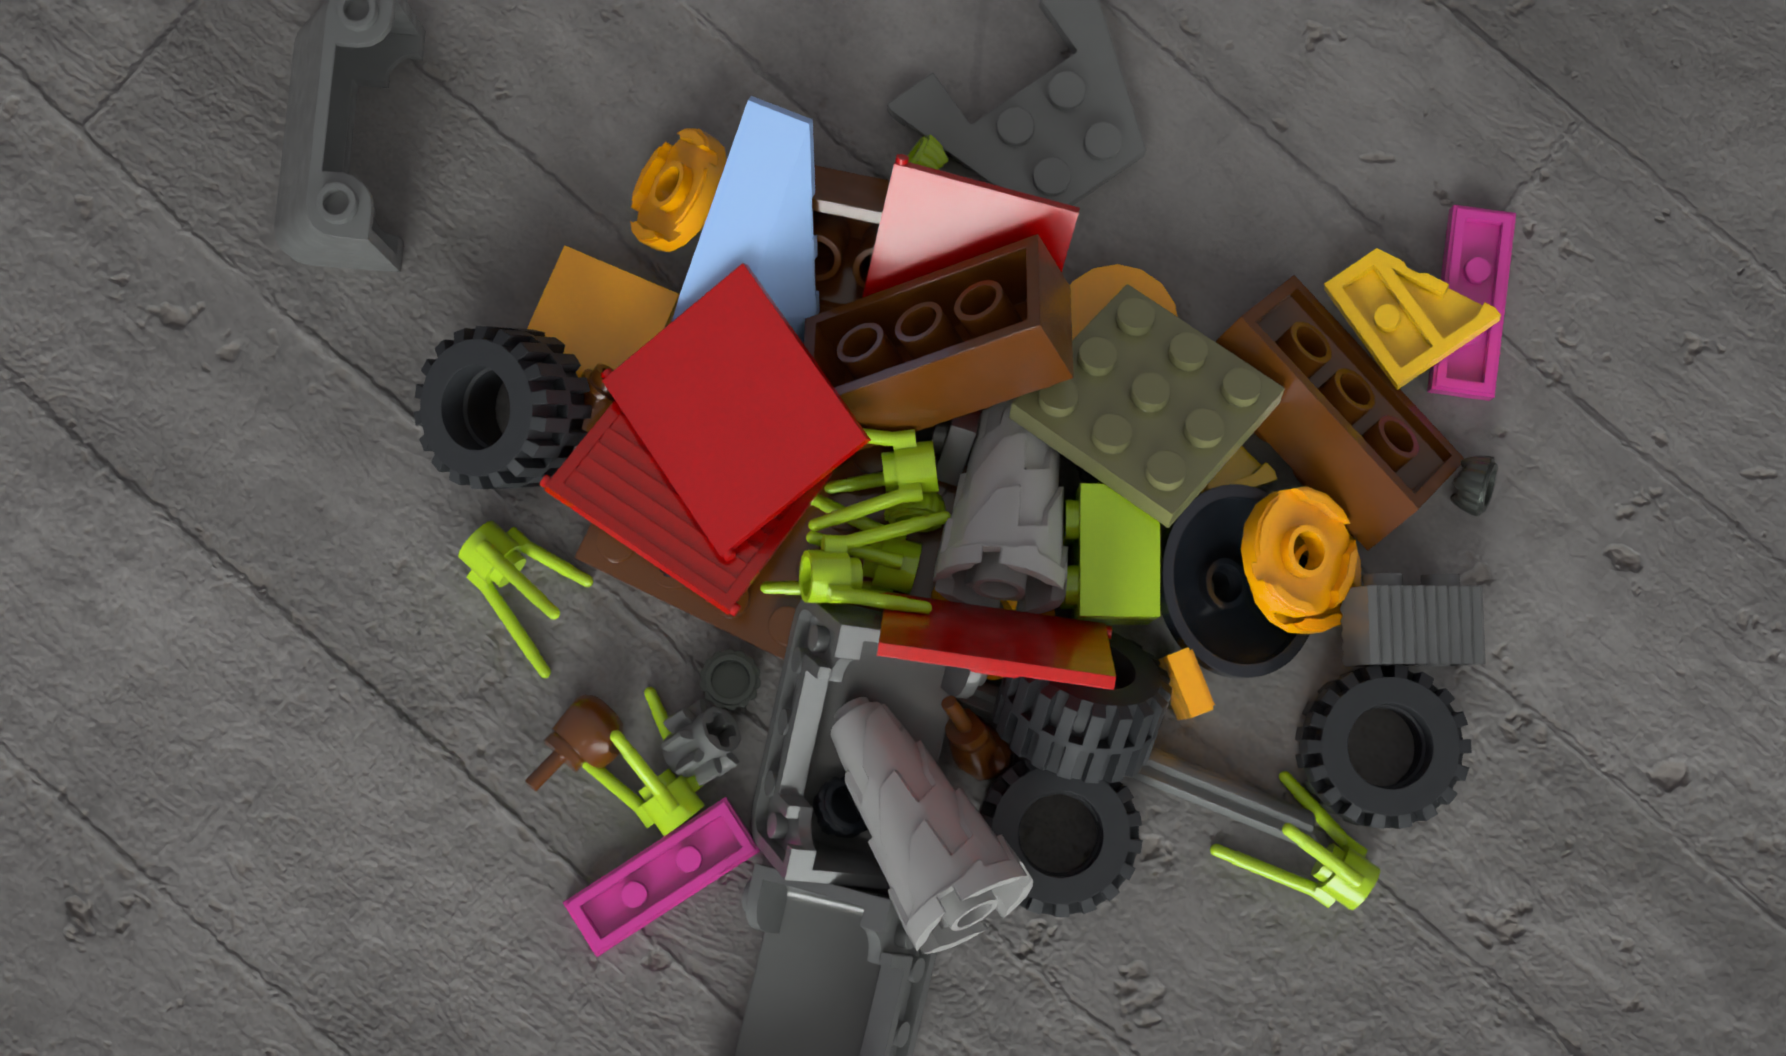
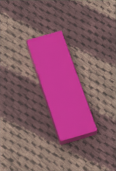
[1427,205,1516,401]
[563,797,761,957]

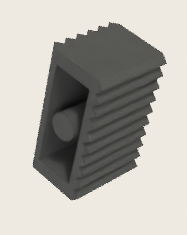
[1340,573,1486,667]

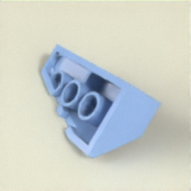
[672,96,820,344]

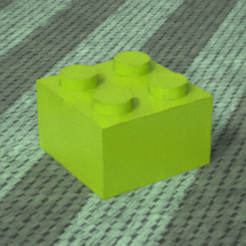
[1060,483,1160,625]

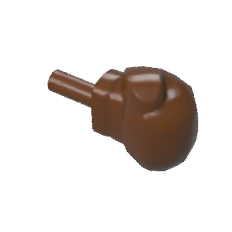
[525,695,623,792]
[941,695,1013,781]

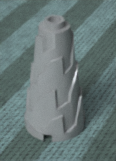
[933,397,1068,614]
[830,697,1033,954]

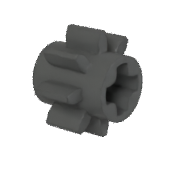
[661,699,741,785]

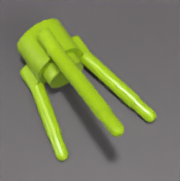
[808,428,939,532]
[760,494,922,595]
[799,511,951,614]
[458,520,594,678]
[582,686,705,836]
[1210,771,1381,910]

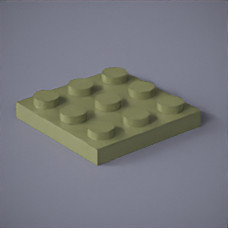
[1009,284,1285,528]

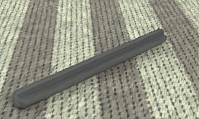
[955,679,1316,845]

